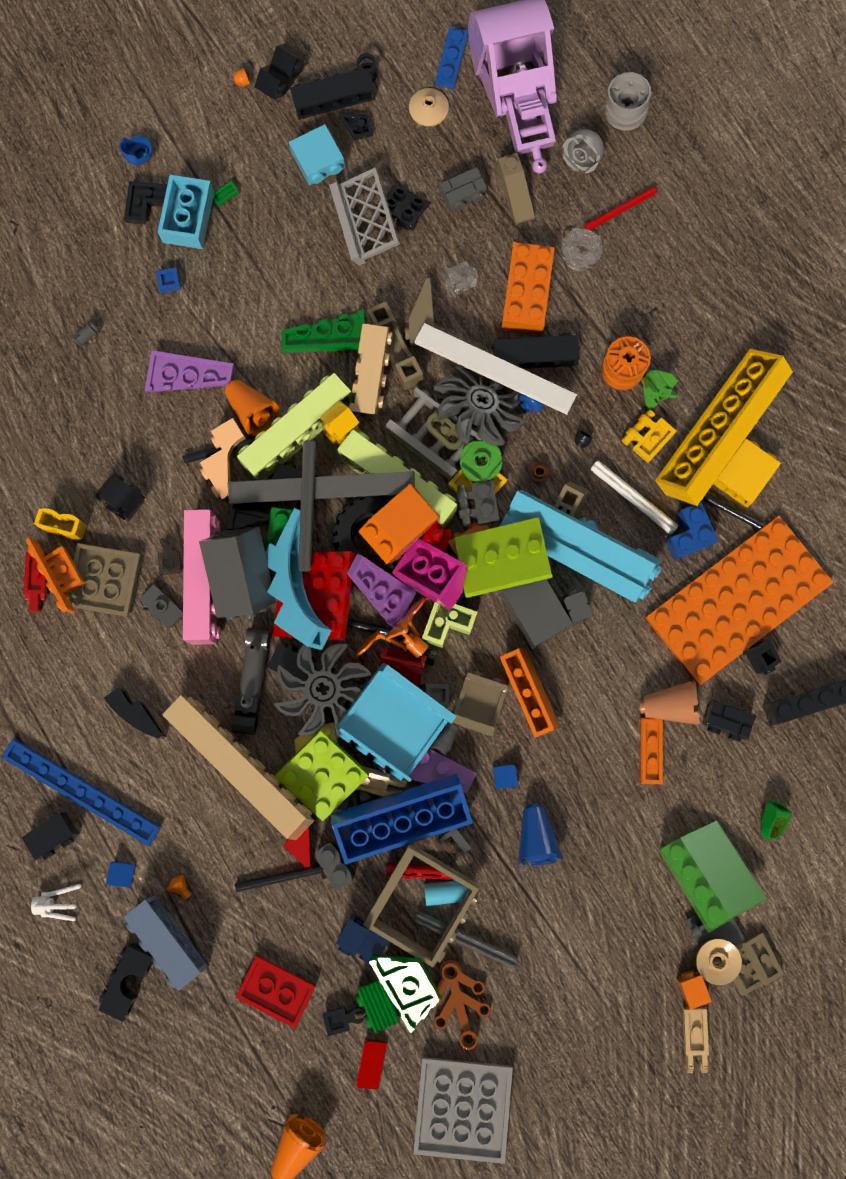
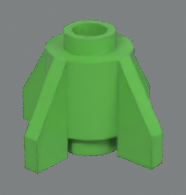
[642,370,679,410]

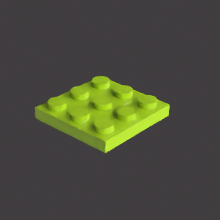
[275,729,369,821]

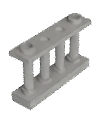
[385,387,482,481]

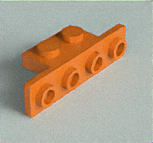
[25,537,85,614]

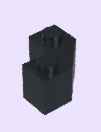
[254,43,306,99]

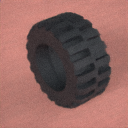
[332,495,406,574]

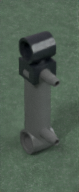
[232,627,271,735]

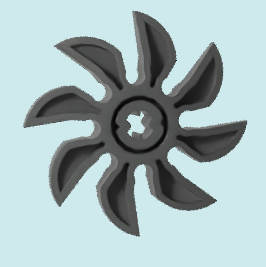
[433,365,526,446]
[274,644,372,739]

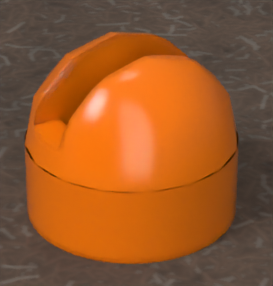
[234,68,250,87]

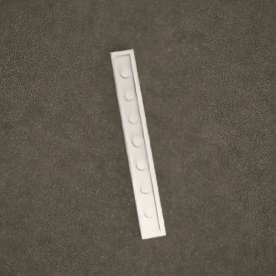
[415,323,577,415]

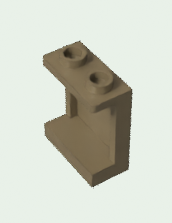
[452,670,509,737]

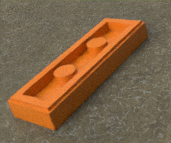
[640,718,663,784]

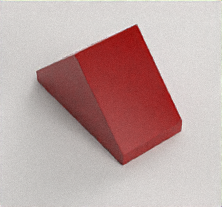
[283,825,312,867]

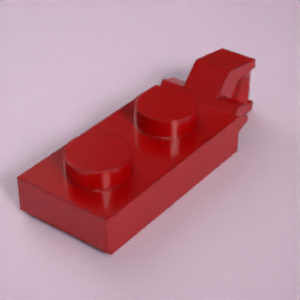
[23,552,49,612]

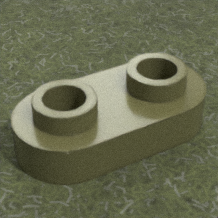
[427,413,463,450]

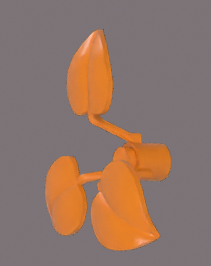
[354,596,429,663]

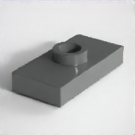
[139,584,183,629]

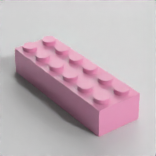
[183,510,221,645]

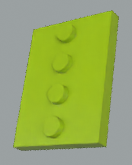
[455,517,553,598]

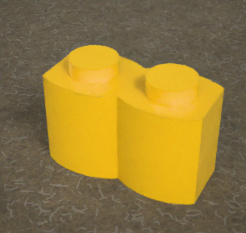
[34,508,87,540]

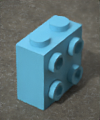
[289,124,345,186]

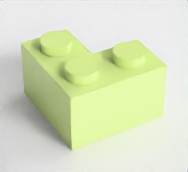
[422,602,477,648]

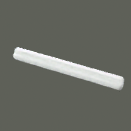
[591,461,678,534]

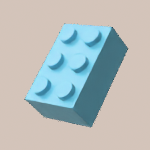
[158,175,215,249]

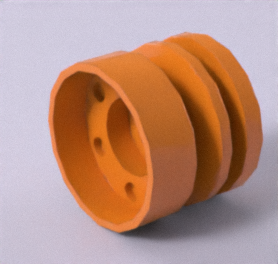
[601,336,651,390]

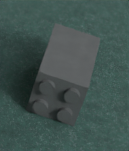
[199,527,276,620]
[497,579,573,650]

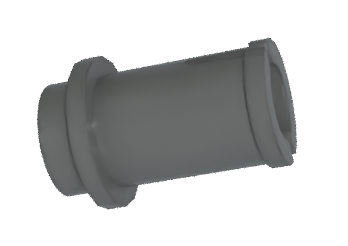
[72,321,99,347]

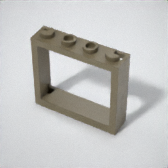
[363,843,480,967]

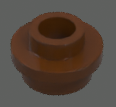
[529,462,550,483]

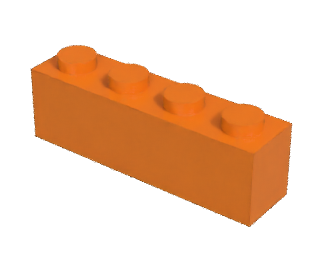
[500,648,561,738]

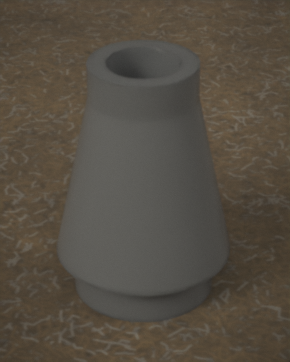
[430,722,459,756]

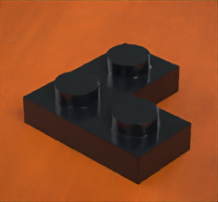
[124,181,168,225]

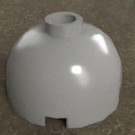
[562,129,604,173]

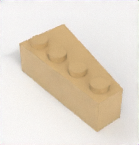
[349,323,393,414]

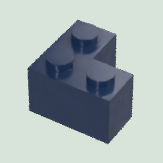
[336,914,389,964]

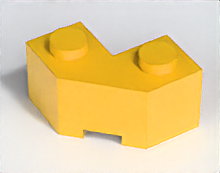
[320,401,361,445]

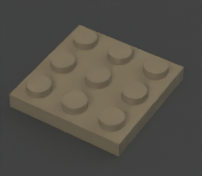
[67,543,142,617]

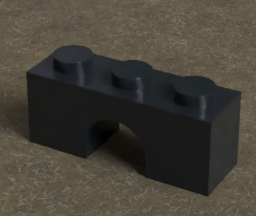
[98,943,153,1022]

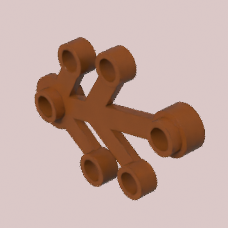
[434,959,491,1050]

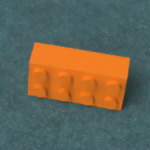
[501,242,555,335]

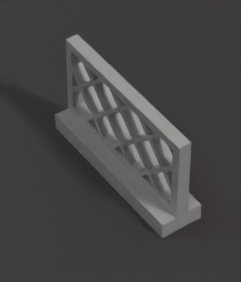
[329,167,400,266]

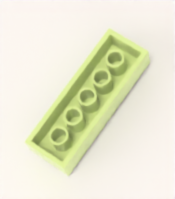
[237,373,353,481]
[337,430,457,529]

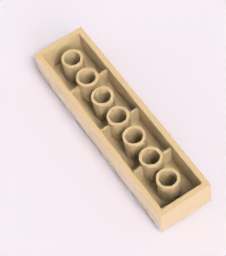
[162,695,314,840]

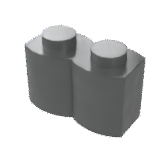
[315,842,354,891]

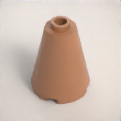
[639,681,700,725]

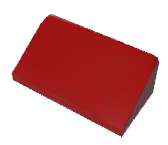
[356,1038,387,1089]

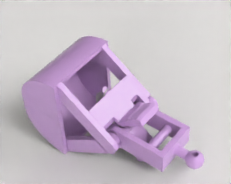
[468,0,557,174]

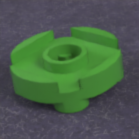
[460,440,502,482]

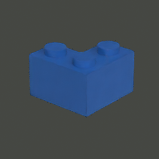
[666,502,719,562]

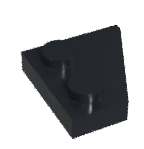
[227,501,279,530]

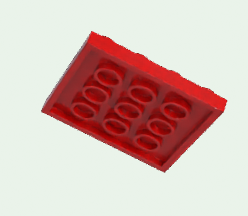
[273,551,356,640]

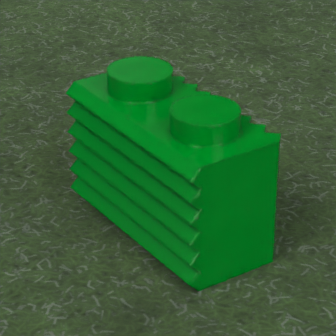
[355,978,400,1033]

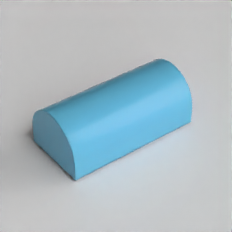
[424,880,469,906]

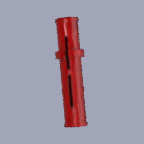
[386,862,453,880]

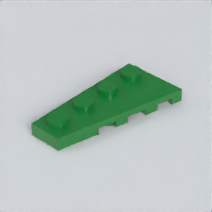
[282,309,365,353]

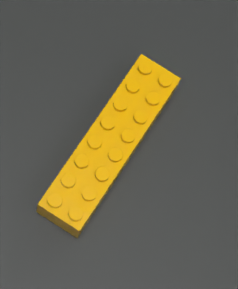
[655,349,793,506]

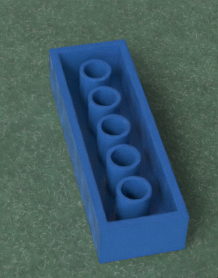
[331,774,473,864]

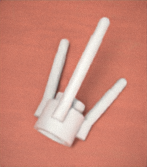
[31,884,82,921]

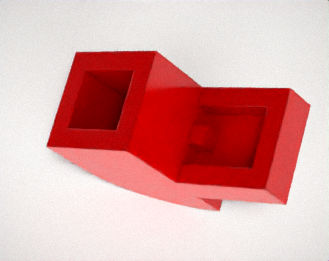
[419,521,452,552]

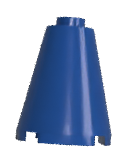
[518,803,563,866]

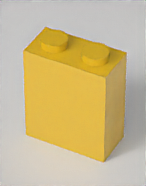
[713,439,781,508]

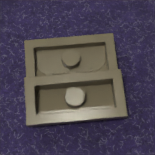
[733,933,784,995]

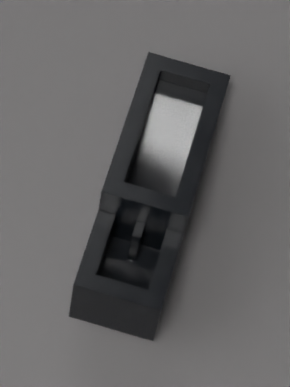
[104,688,166,739]

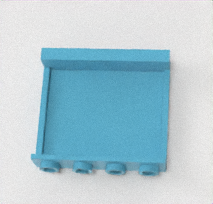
[336,663,457,782]

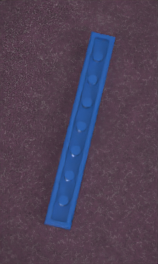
[1,739,162,846]

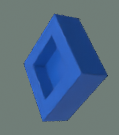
[156,267,181,293]

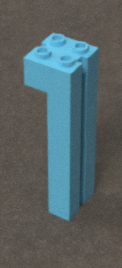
[500,490,662,603]

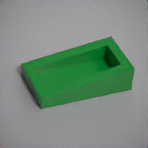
[213,180,240,206]

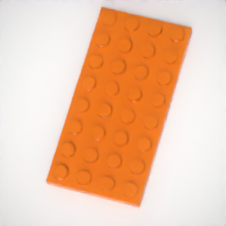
[645,516,834,686]

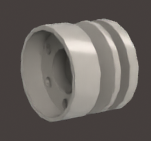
[605,72,651,131]

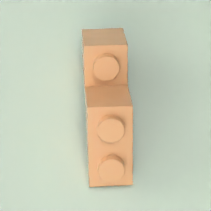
[200,418,246,501]

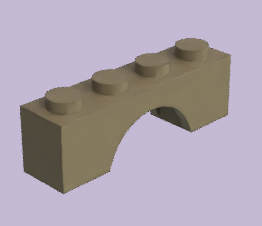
[367,302,423,390]

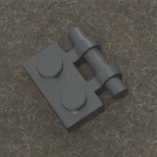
[456,480,500,527]

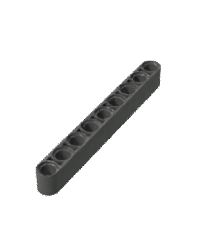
[227,471,415,504]

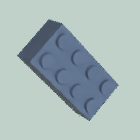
[123,895,208,991]

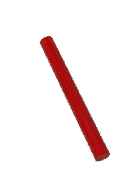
[584,186,658,232]

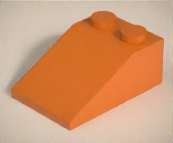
[358,484,441,564]

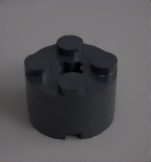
[94,472,145,522]

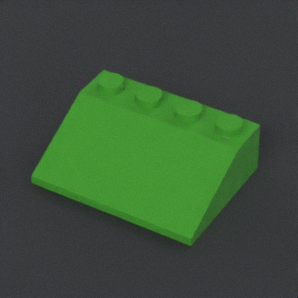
[660,820,767,933]

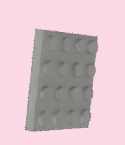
[413,1057,513,1164]

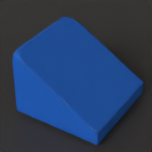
[493,764,518,789]
[106,861,136,887]

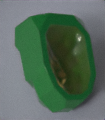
[760,800,792,840]

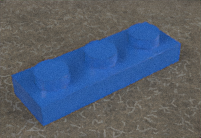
[435,27,469,89]

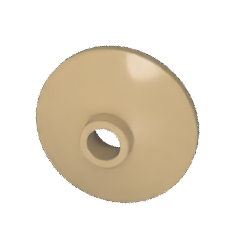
[409,88,449,127]
[696,939,742,985]

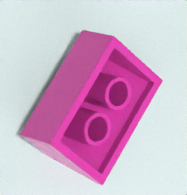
[392,539,467,610]

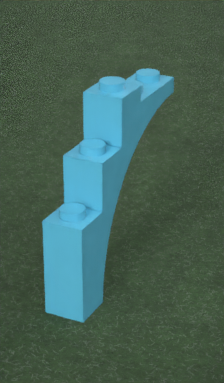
[265,508,332,650]

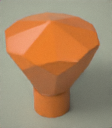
[166,874,191,900]

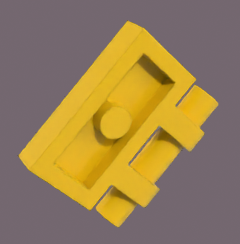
[621,409,677,463]

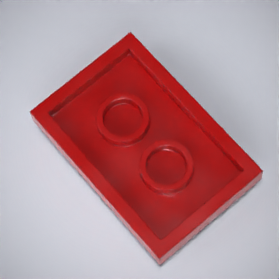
[235,955,317,1029]

